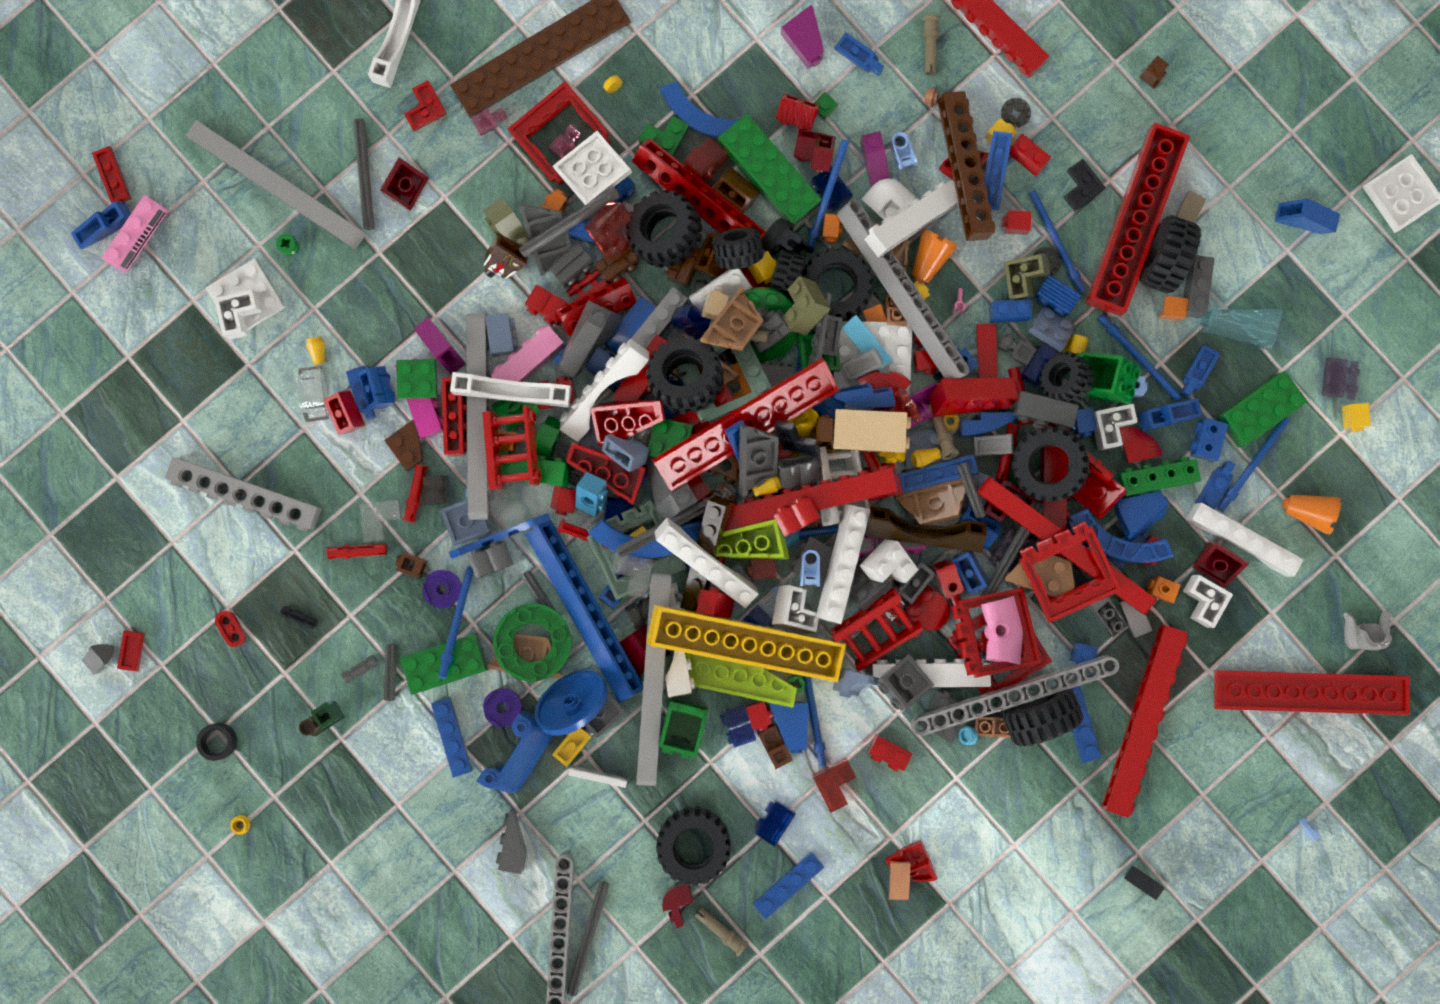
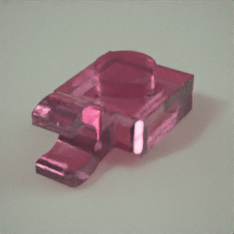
[471,108,508,136]
[548,124,581,159]

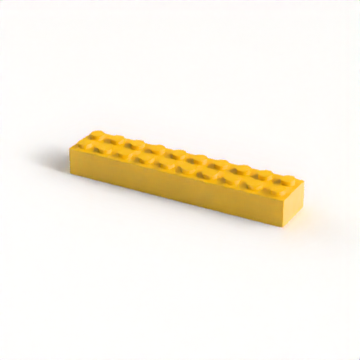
[646,604,846,682]

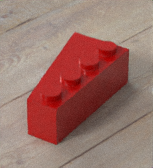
[929,378,1019,417]
[566,442,648,505]

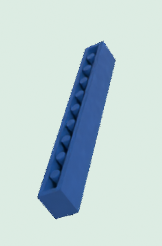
[525,520,643,703]

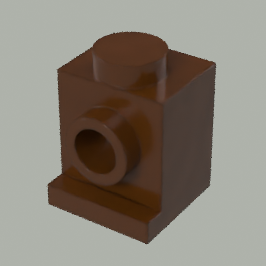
[1139,55,1169,89]
[395,552,428,578]

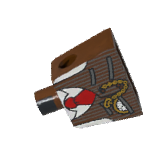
[483,233,528,279]

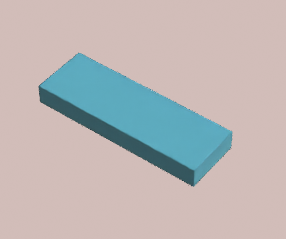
[841,315,893,370]

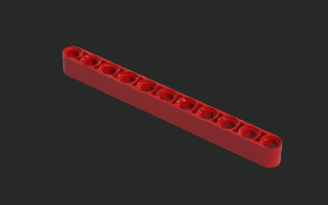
[977,477,1157,615]

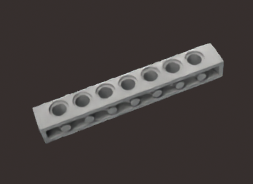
[165,457,323,532]

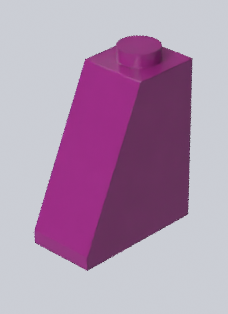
[780,5,824,69]
[413,317,467,375]

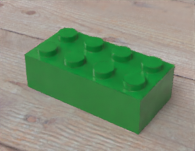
[1216,371,1308,448]
[400,633,489,695]

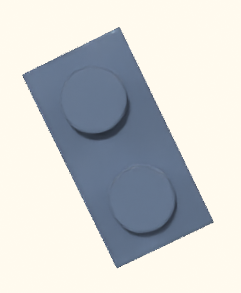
[485,313,518,357]

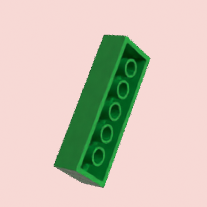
[717,113,822,227]

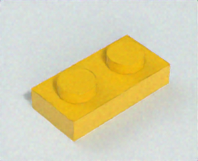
[552,728,591,767]

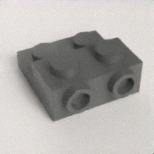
[849,561,893,611]
[876,654,934,711]
[918,690,966,744]
[585,692,626,738]

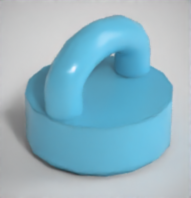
[958,726,978,745]

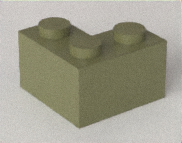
[483,197,530,247]
[1004,254,1050,301]
[783,276,831,335]

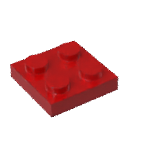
[1071,472,1127,519]

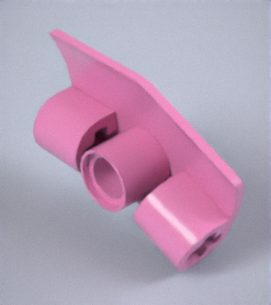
[981,596,1023,665]

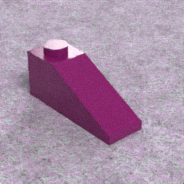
[860,131,890,187]

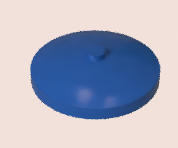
[534,670,608,736]

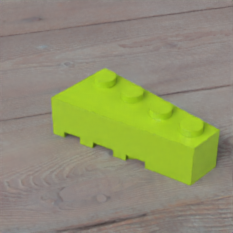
[715,519,790,559]

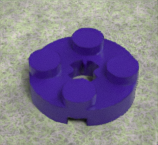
[422,570,462,608]
[483,688,523,727]

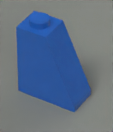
[1275,198,1340,234]
[1114,490,1169,542]
[769,701,809,753]

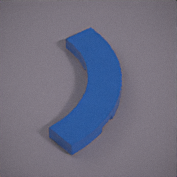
[660,81,739,138]
[1069,509,1174,563]
[449,513,551,558]
[588,519,698,558]

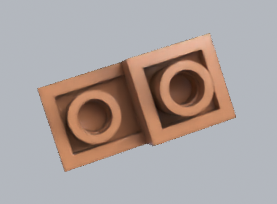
[885,295,907,326]
[975,716,1011,738]
[889,861,910,900]

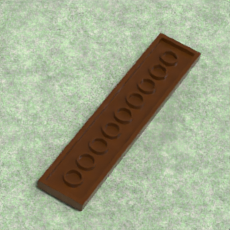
[450,0,631,119]

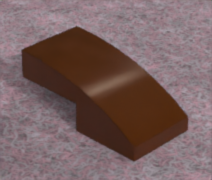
[757,723,793,769]

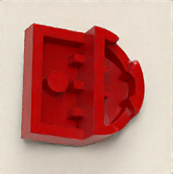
[904,585,950,631]

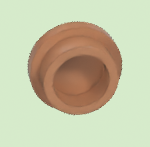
[924,88,939,107]

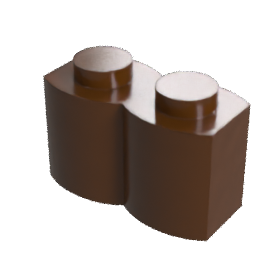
[815,415,835,450]

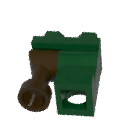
[299,701,346,737]

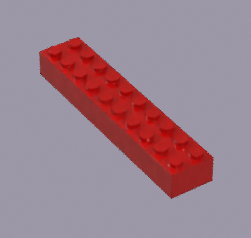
[1085,122,1190,317]

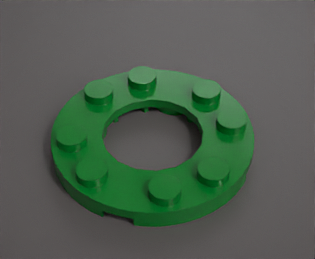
[731,287,798,362]
[493,604,572,682]

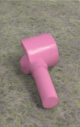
[952,288,966,316]

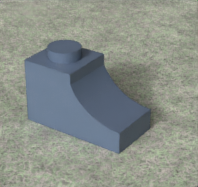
[602,434,649,472]
[832,668,879,698]

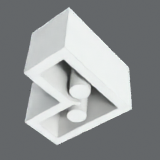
[214,289,263,340]
[1094,404,1137,451]
[859,539,918,583]
[1183,575,1233,628]
[772,585,819,633]

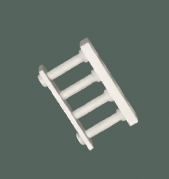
[814,447,870,527]

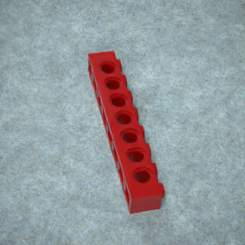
[632,138,766,240]

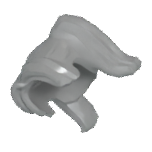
[1343,611,1392,650]

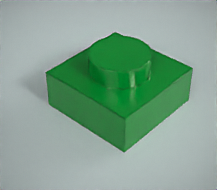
[814,92,838,120]

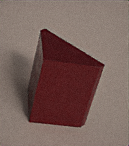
[380,157,429,211]
[1192,542,1249,588]
[619,623,670,675]

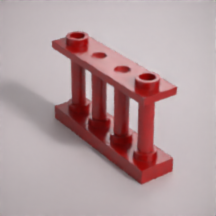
[482,406,541,491]
[831,587,923,672]

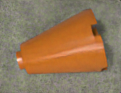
[911,229,958,284]
[1282,495,1341,535]

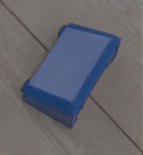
[476,710,553,793]

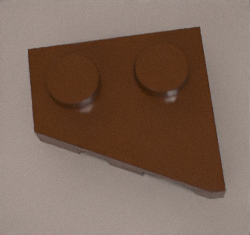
[384,420,423,471]

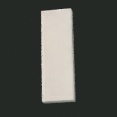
[569,766,628,788]

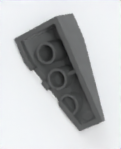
[556,300,622,378]
[646,445,698,521]

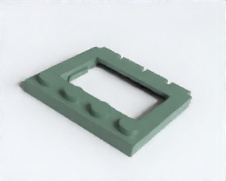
[676,342,772,424]
[587,500,687,600]

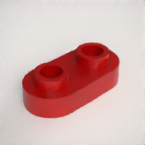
[215,611,246,647]

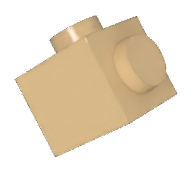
[701,289,729,320]

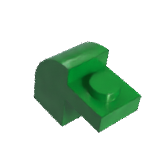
[536,416,562,460]

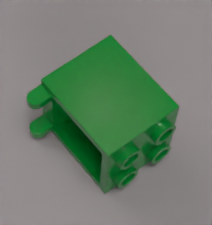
[1077,352,1140,404]
[659,698,709,759]

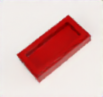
[117,630,145,672]

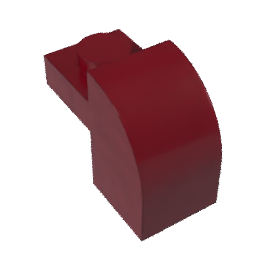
[662,882,693,928]

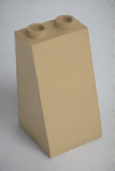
[833,409,911,453]

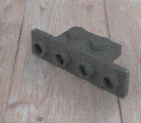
[808,293,842,365]

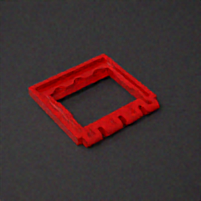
[507,81,611,185]
[1019,521,1122,623]
[951,587,1042,678]
[947,613,1053,694]

